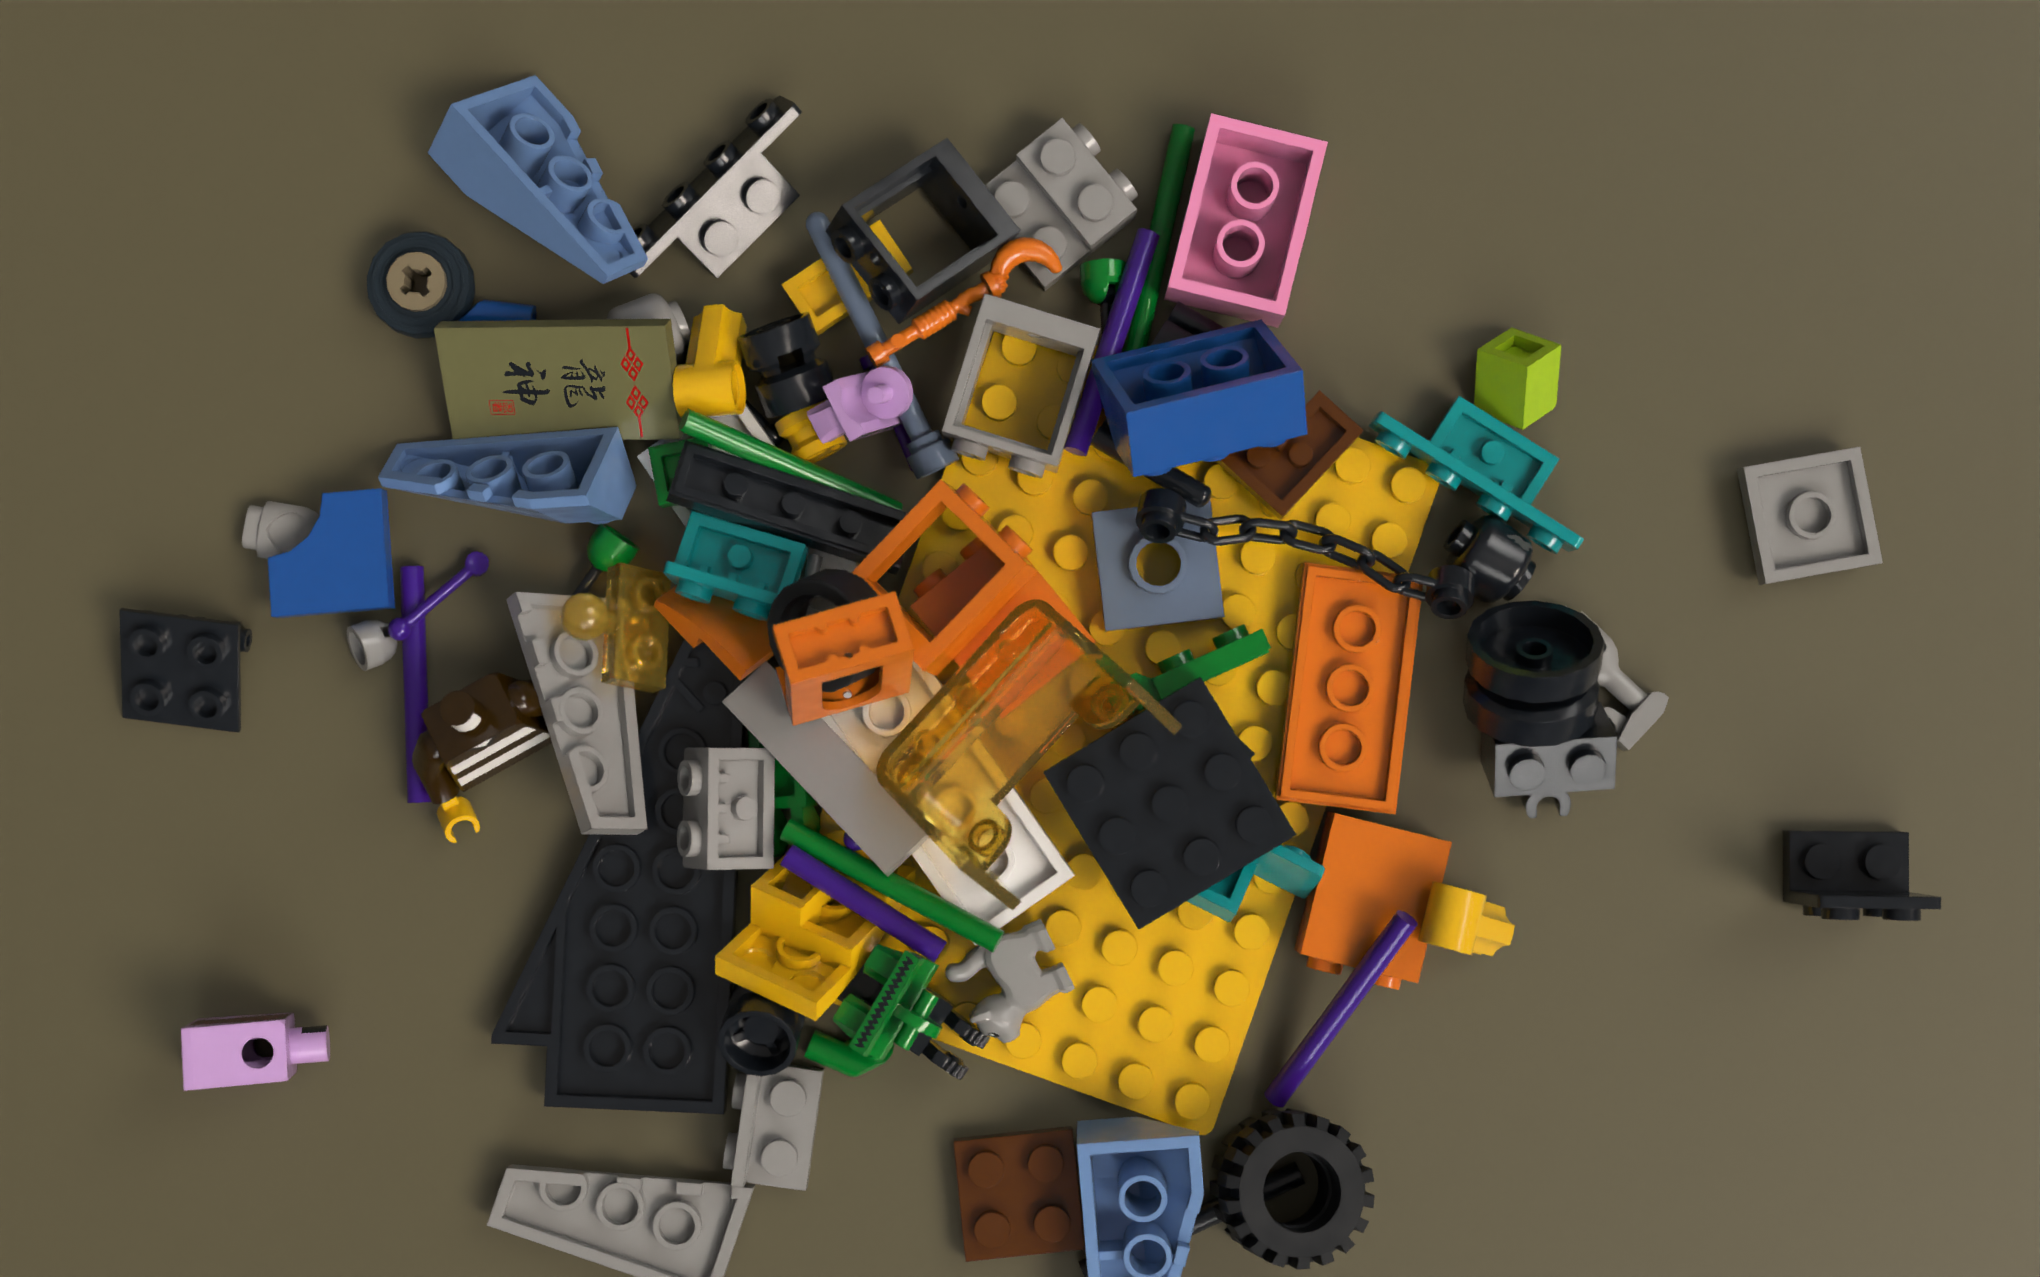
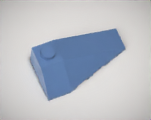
[428,75,648,284]
[378,427,637,525]
[1077,1116,1204,1277]

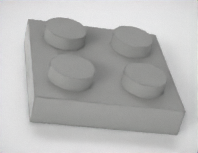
[1737,447,1883,585]

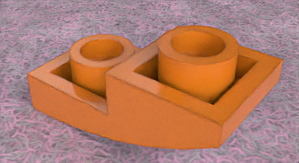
[653,585,774,681]

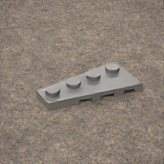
[506,592,647,835]
[487,1164,756,1277]

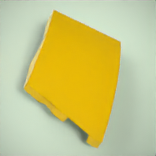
[715,854,916,1021]

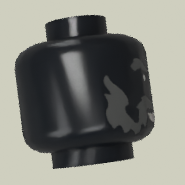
[1444,515,1536,603]

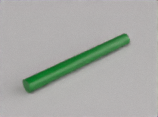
[1122,124,1195,352]
[679,408,903,511]
[780,818,1004,953]

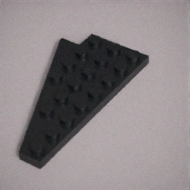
[491,639,747,1114]

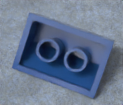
[1091,319,1307,477]

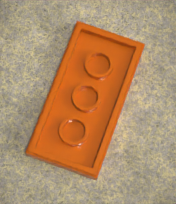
[1275,562,1423,815]

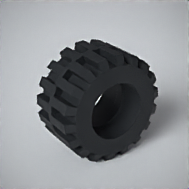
[1210,1108,1375,1270]

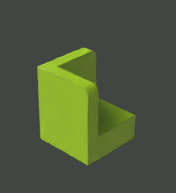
[1474,327,1561,430]

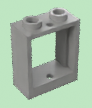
[942,294,1100,478]

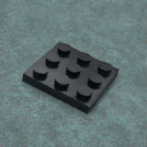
[1043,677,1297,930]

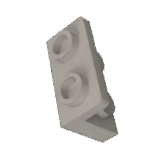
[677,748,775,870]
[723,1064,824,1191]

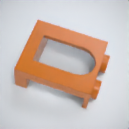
[773,591,914,726]

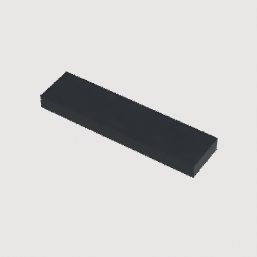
[666,440,908,575]

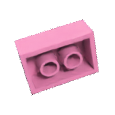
[1164,113,1328,328]

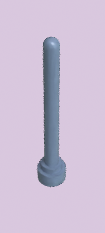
[806,212,959,480]

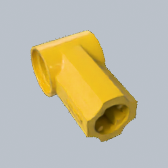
[673,304,747,418]
[1418,882,1515,956]

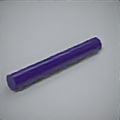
[780,844,947,962]

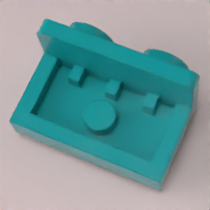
[663,511,809,621]

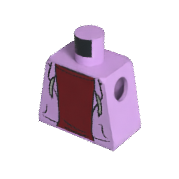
[181,1013,330,1091]

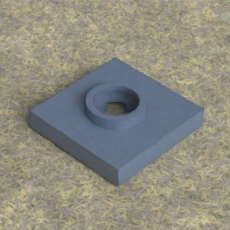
[1091,501,1225,632]

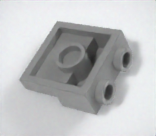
[985,118,1138,291]

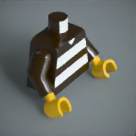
[412,672,552,843]

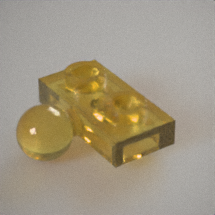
[560,562,671,693]

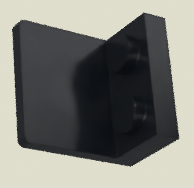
[1783,830,1941,921]

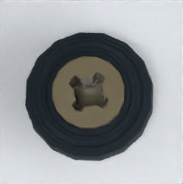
[367,232,476,339]

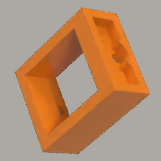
[851,479,1038,676]

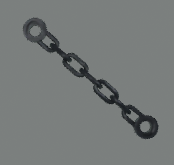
[1136,488,1475,619]

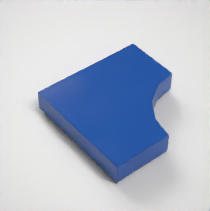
[268,488,395,618]

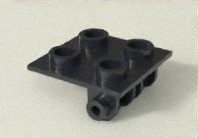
[119,608,252,733]

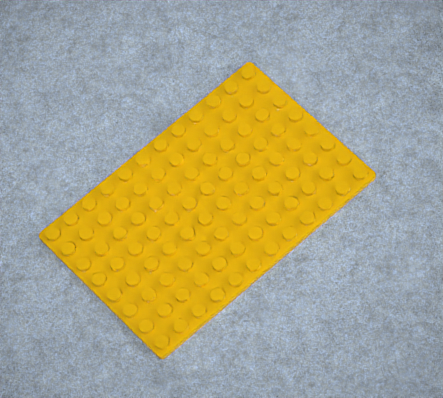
[819,331,1440,1135]

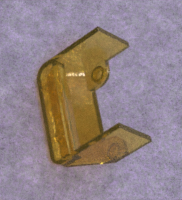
[876,599,1182,910]

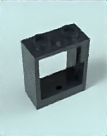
[825,138,1021,324]

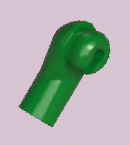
[804,1030,894,1077]

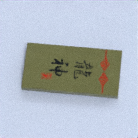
[434,319,684,440]

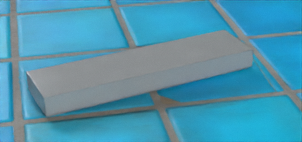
[722,661,932,877]

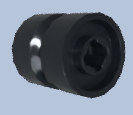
[737,312,834,418]
[718,984,806,1077]

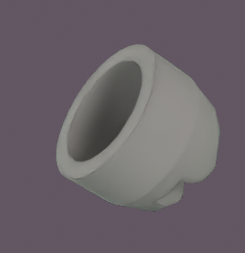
[346,619,398,671]

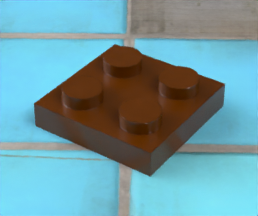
[954,1126,1085,1262]

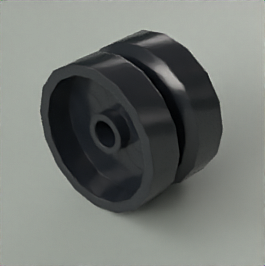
[1463,600,1604,747]

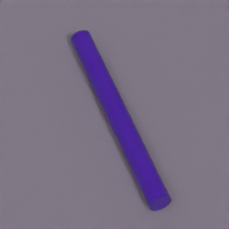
[1064,228,1160,456]
[400,566,432,803]
[1264,910,1417,1108]

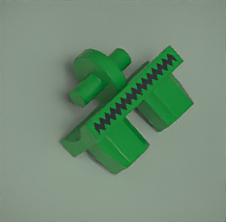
[833,944,942,1060]

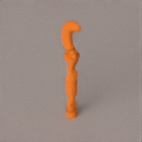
[865,237,1062,368]

